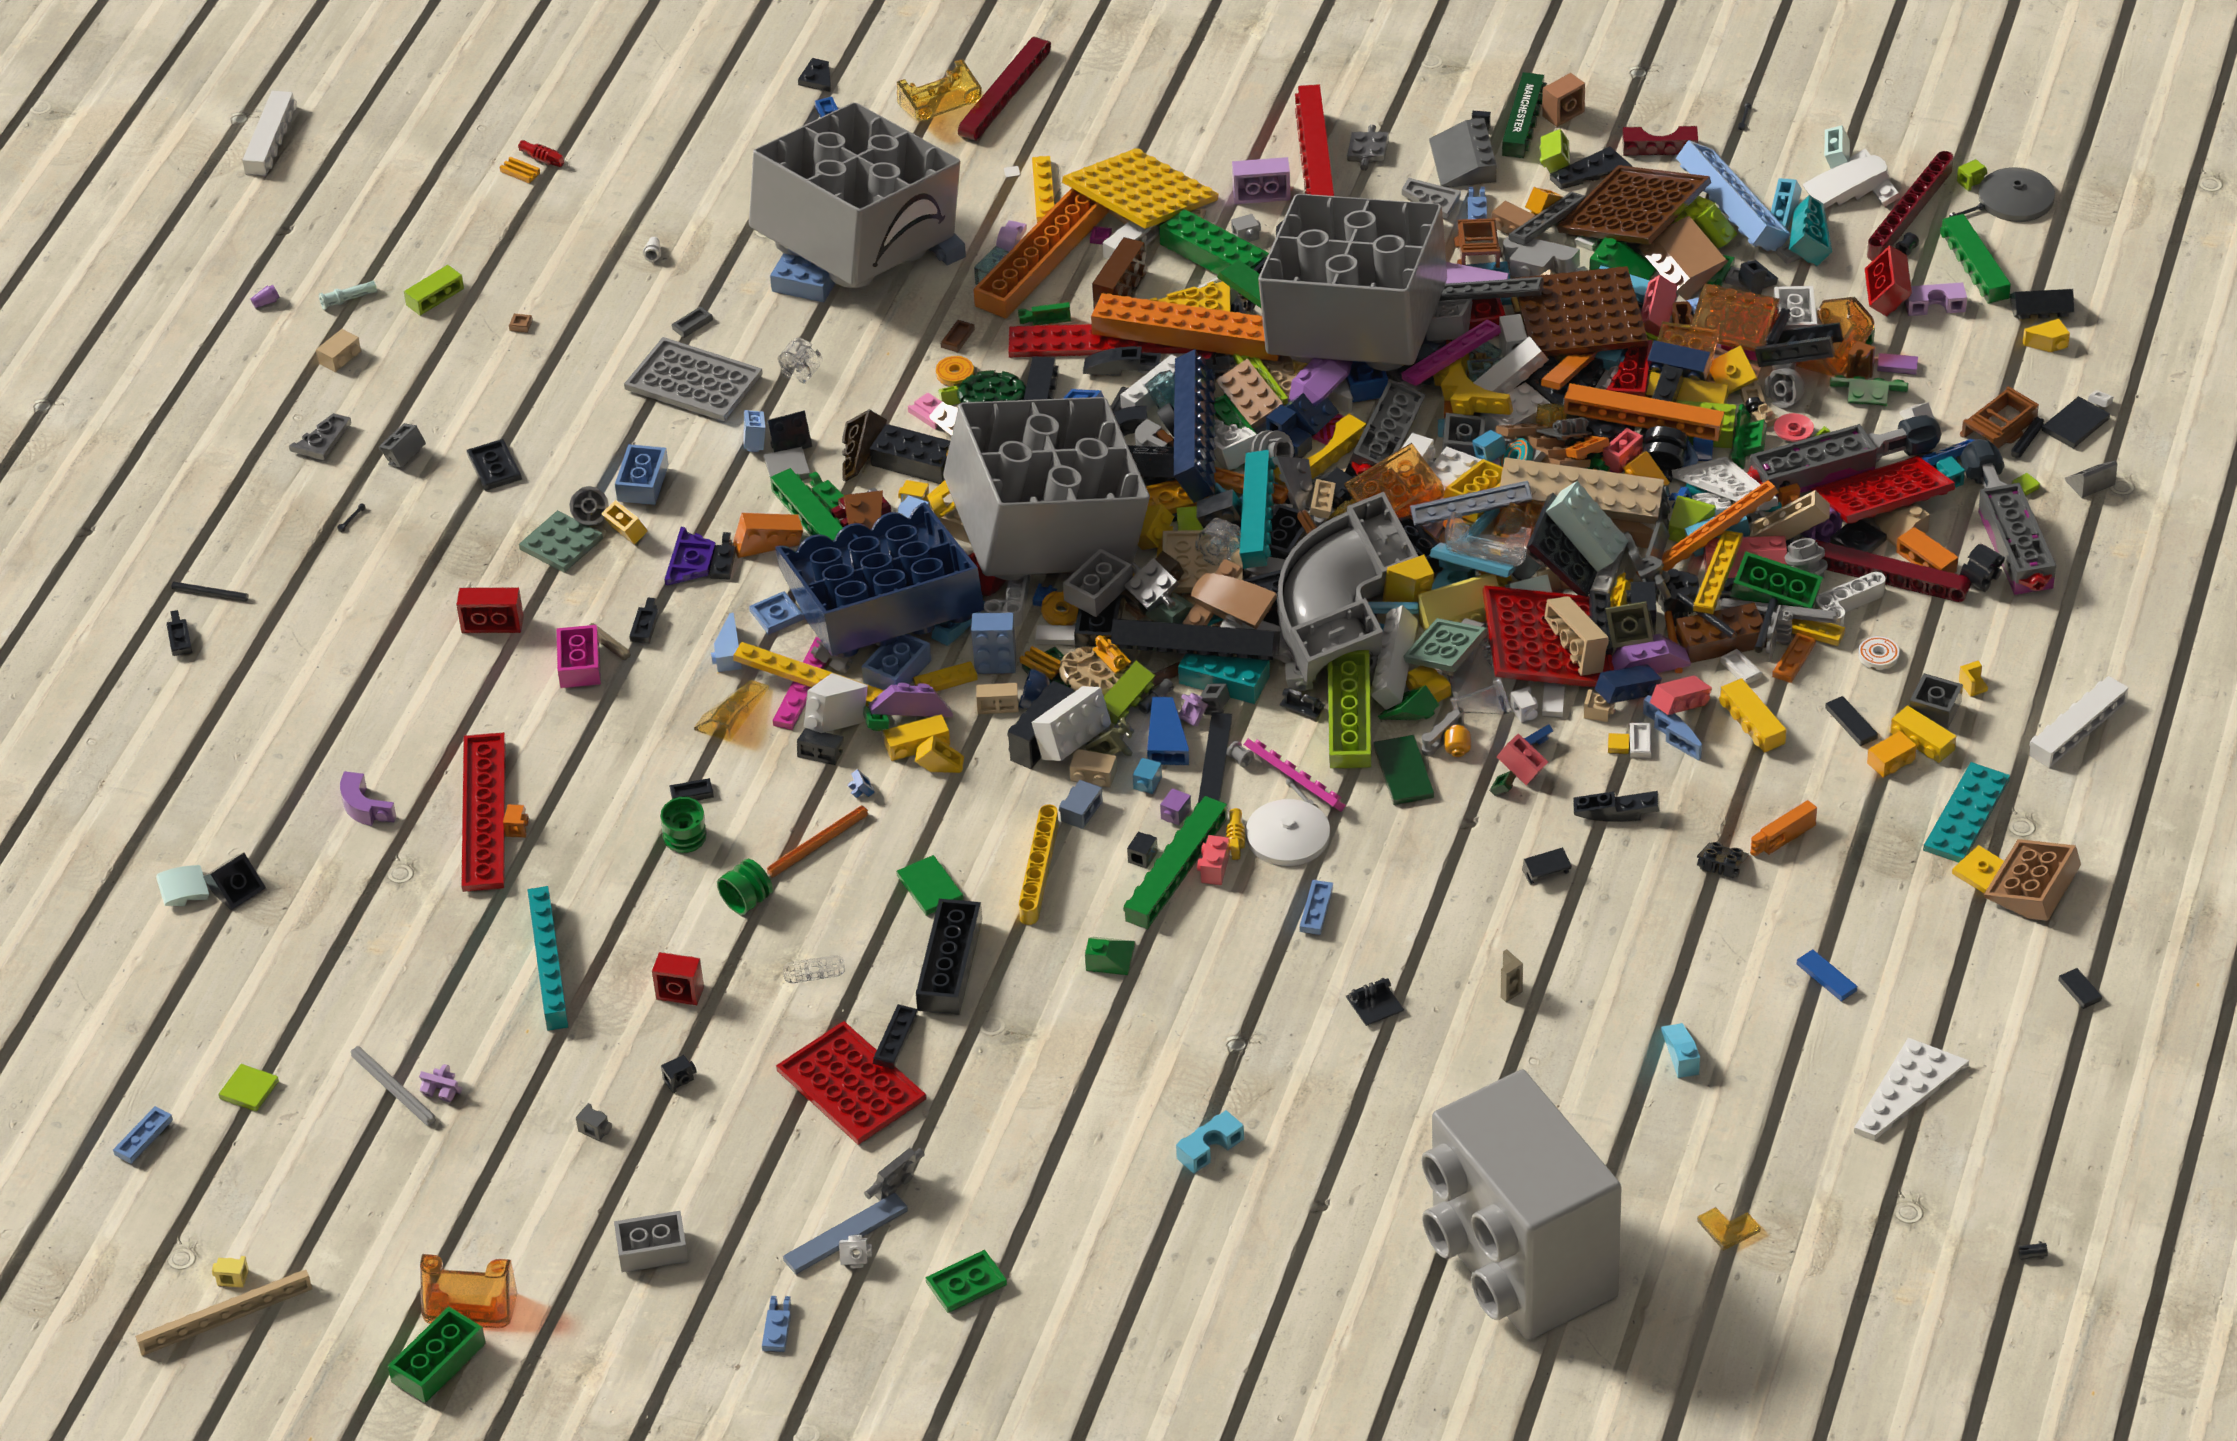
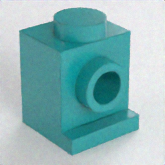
[1935,456,1965,488]

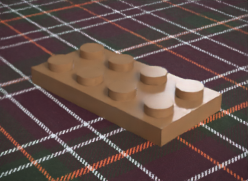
[1215,359,1284,430]

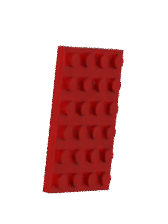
[1811,456,1955,523]
[776,1021,926,1145]

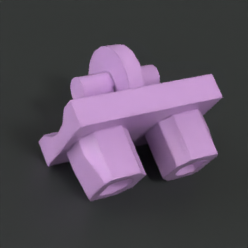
[419,1064,462,1102]

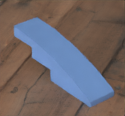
[1643,695,1702,761]

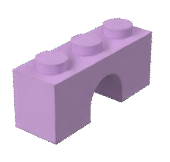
[1905,282,1967,316]

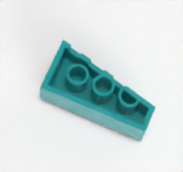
[1789,195,1832,266]
[1178,653,1270,704]

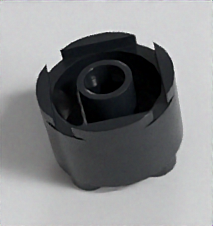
[1960,544,2005,592]
[1658,569,1699,616]

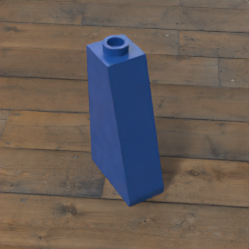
[1147,697,1189,766]

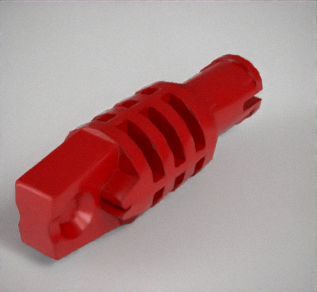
[518,140,565,167]

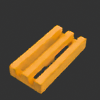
[499,157,540,183]
[1019,646,1061,679]

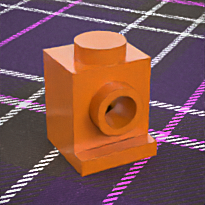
[503,804,529,838]

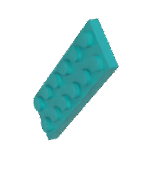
[1923,762,2010,863]

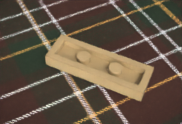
[1310,479,1336,519]

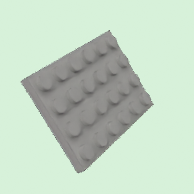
[624,337,763,422]

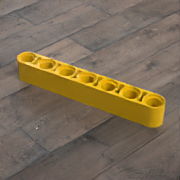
[1019,804,1059,925]

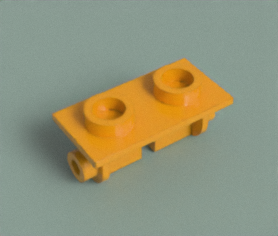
[1092,635,1132,674]

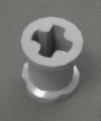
[1226,741,1254,767]

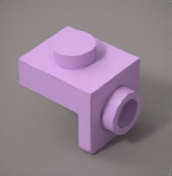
[1179,693,1208,727]

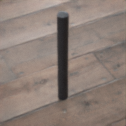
[171,581,249,601]
[1676,592,1738,639]
[1754,598,1778,653]

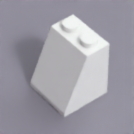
[804,673,868,733]

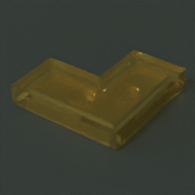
[1697,1207,1761,1251]

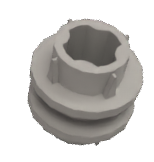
[1251,430,1294,470]
[1785,538,1828,580]

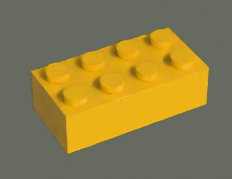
[1443,459,1503,522]

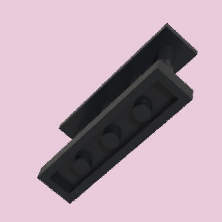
[1755,322,1844,367]

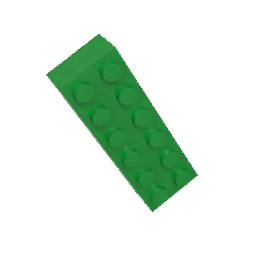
[1159,209,1269,275]

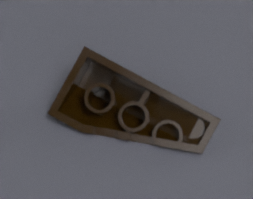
[842,409,887,482]

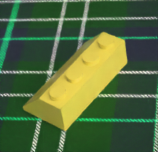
[1419,573,1499,632]

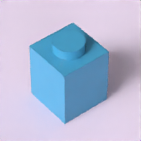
[1472,430,1506,462]
[1133,758,1162,794]

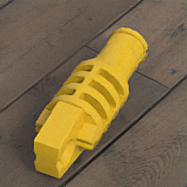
[1226,808,1245,860]

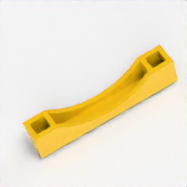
[1274,414,1367,487]

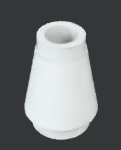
[643,237,661,262]

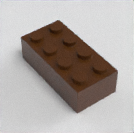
[1092,237,1147,309]
[1676,603,1767,663]

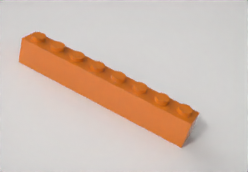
[1564,383,1724,441]

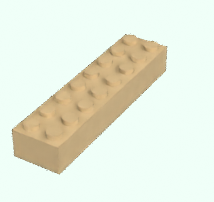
[1500,457,1664,525]

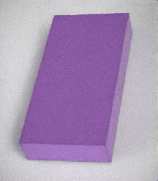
[1877,353,1918,374]

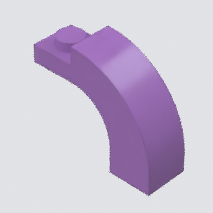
[340,771,397,826]

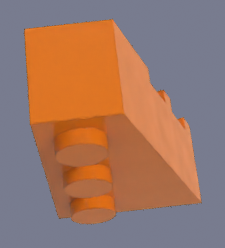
[733,513,803,558]

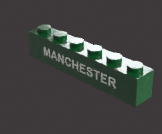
[1502,72,1547,158]

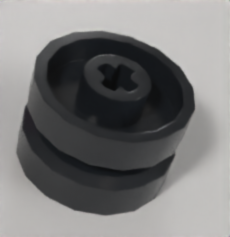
[1642,426,1689,470]

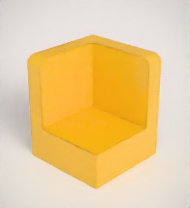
[1959,660,1988,697]

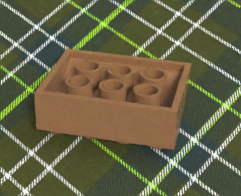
[1638,216,1728,301]
[1984,839,2081,921]

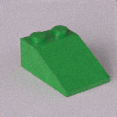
[1589,237,1657,280]

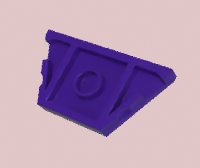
[664,527,716,585]

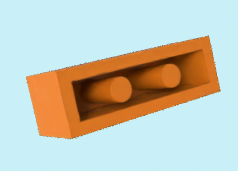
[1896,527,1958,573]

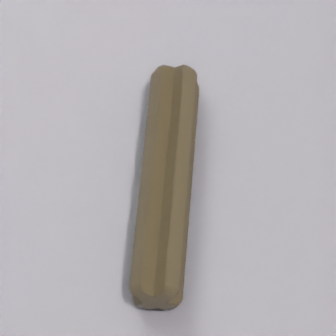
[589,623,631,660]

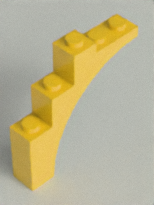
[1433,343,1513,415]

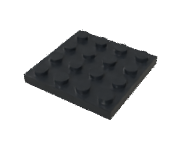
[1526,493,1597,597]

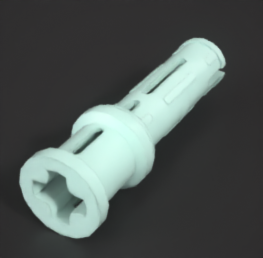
[319,280,377,310]

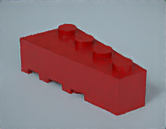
[1606,340,1653,397]

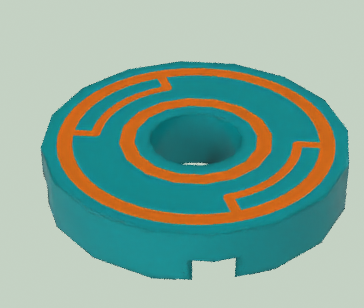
[1500,438,1533,467]

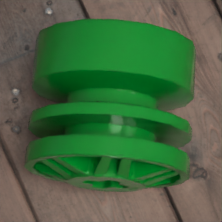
[660,797,707,853]
[717,858,773,915]

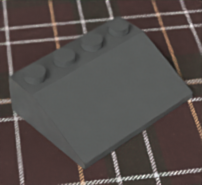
[1429,118,1497,188]

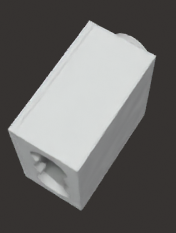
[1499,314,1527,358]

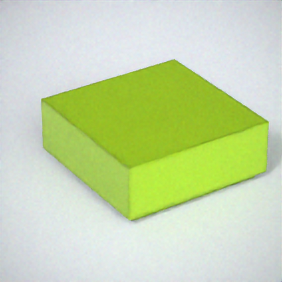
[2012,473,2040,496]

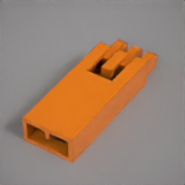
[1750,800,1817,856]

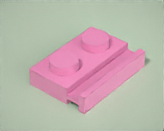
[908,393,944,429]

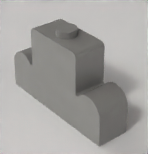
[1503,236,1580,278]

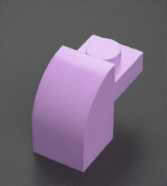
[996,220,1027,261]

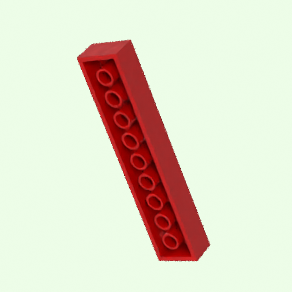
[1295,84,1334,196]

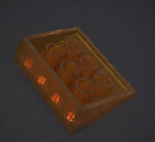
[1688,283,1780,351]
[1344,443,1445,518]

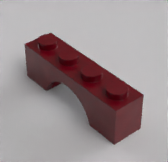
[1622,126,1698,156]

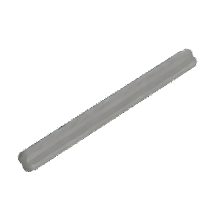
[1721,598,1838,624]
[350,1046,436,1126]

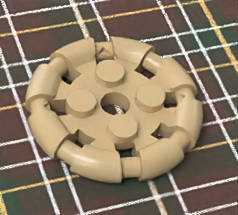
[1059,646,1130,696]

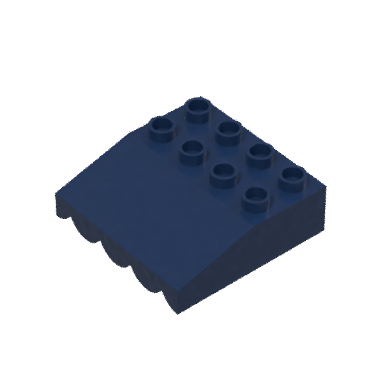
[775,502,985,658]

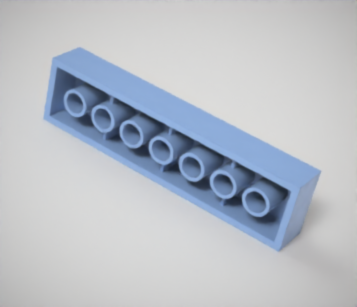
[1676,140,1791,251]

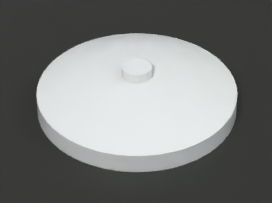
[1246,799,1330,866]

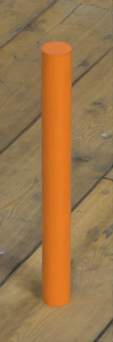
[1664,611,1683,674]

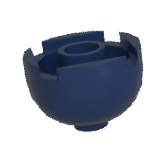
[1018,669,1051,710]

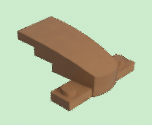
[1496,423,1591,468]
[1182,559,1278,630]

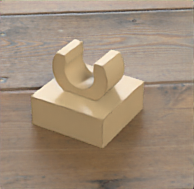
[1751,403,1778,428]

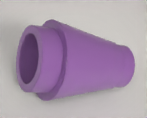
[250,285,280,308]

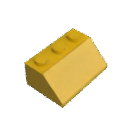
[1382,555,1434,604]

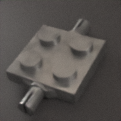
[1347,125,1389,171]
[1124,558,1180,612]
[864,1148,925,1201]

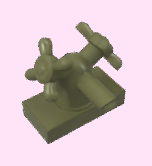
[1084,717,1134,756]

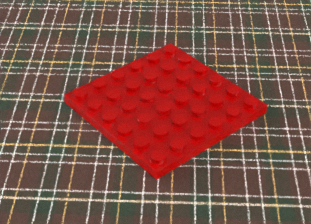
[1483,585,1614,687]

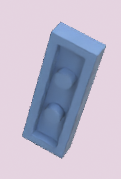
[1299,880,1333,935]
[113,1106,173,1164]

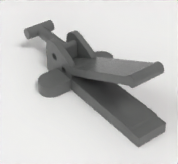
[1623,519,1671,600]

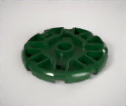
[957,370,1026,403]

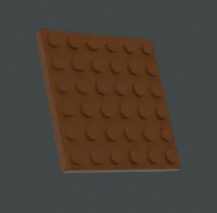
[1557,165,1712,245]
[1514,266,1648,357]

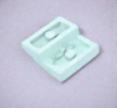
[156,865,209,906]

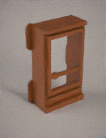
[1454,218,1502,268]
[1960,386,2039,449]

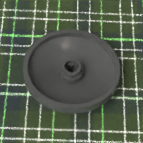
[1978,167,2055,222]

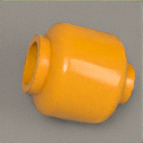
[1444,725,1471,757]

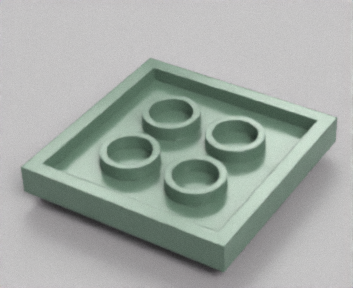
[519,510,603,573]
[1403,618,1488,672]

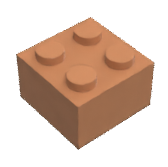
[1542,73,1585,127]

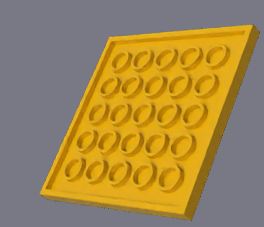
[1062,148,1219,229]

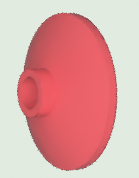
[1774,413,1814,442]

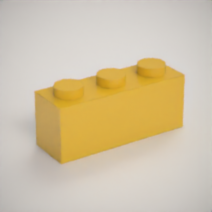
[1890,705,1956,763]
[883,714,950,761]

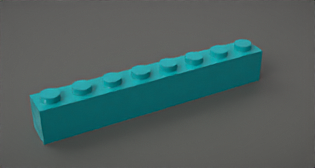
[1239,450,1276,569]
[527,886,569,1031]

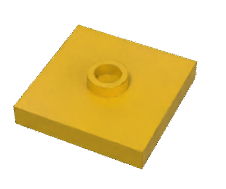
[1709,345,1758,395]
[1952,845,2004,893]

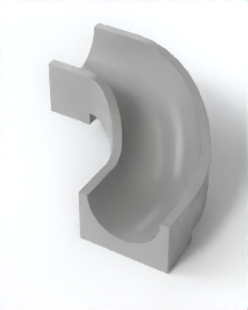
[1277,492,1418,684]

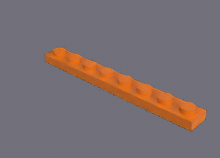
[1636,480,1779,581]

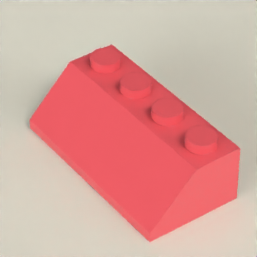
[1703,536,1787,578]

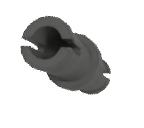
[1138,679,1174,714]

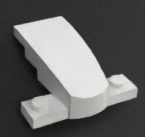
[1803,148,1900,209]

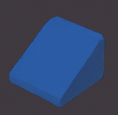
[1693,437,1713,461]

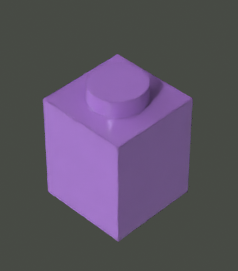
[1160,788,1191,826]

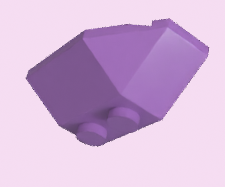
[1288,358,1353,406]
[1612,634,1691,673]
[869,683,953,718]

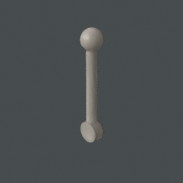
[1286,778,1314,805]

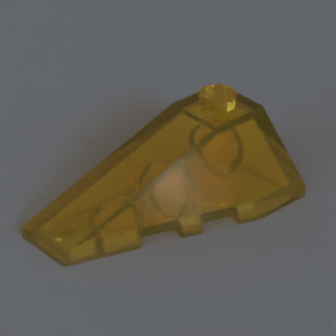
[694,680,769,742]

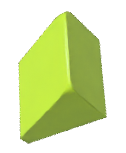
[938,386,960,406]

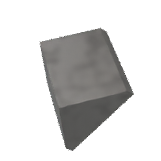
[2065,461,2118,498]

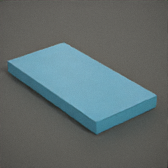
[1430,543,1517,578]

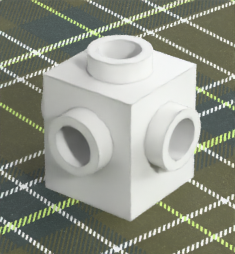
[1285,662,1317,691]
[839,1235,872,1268]

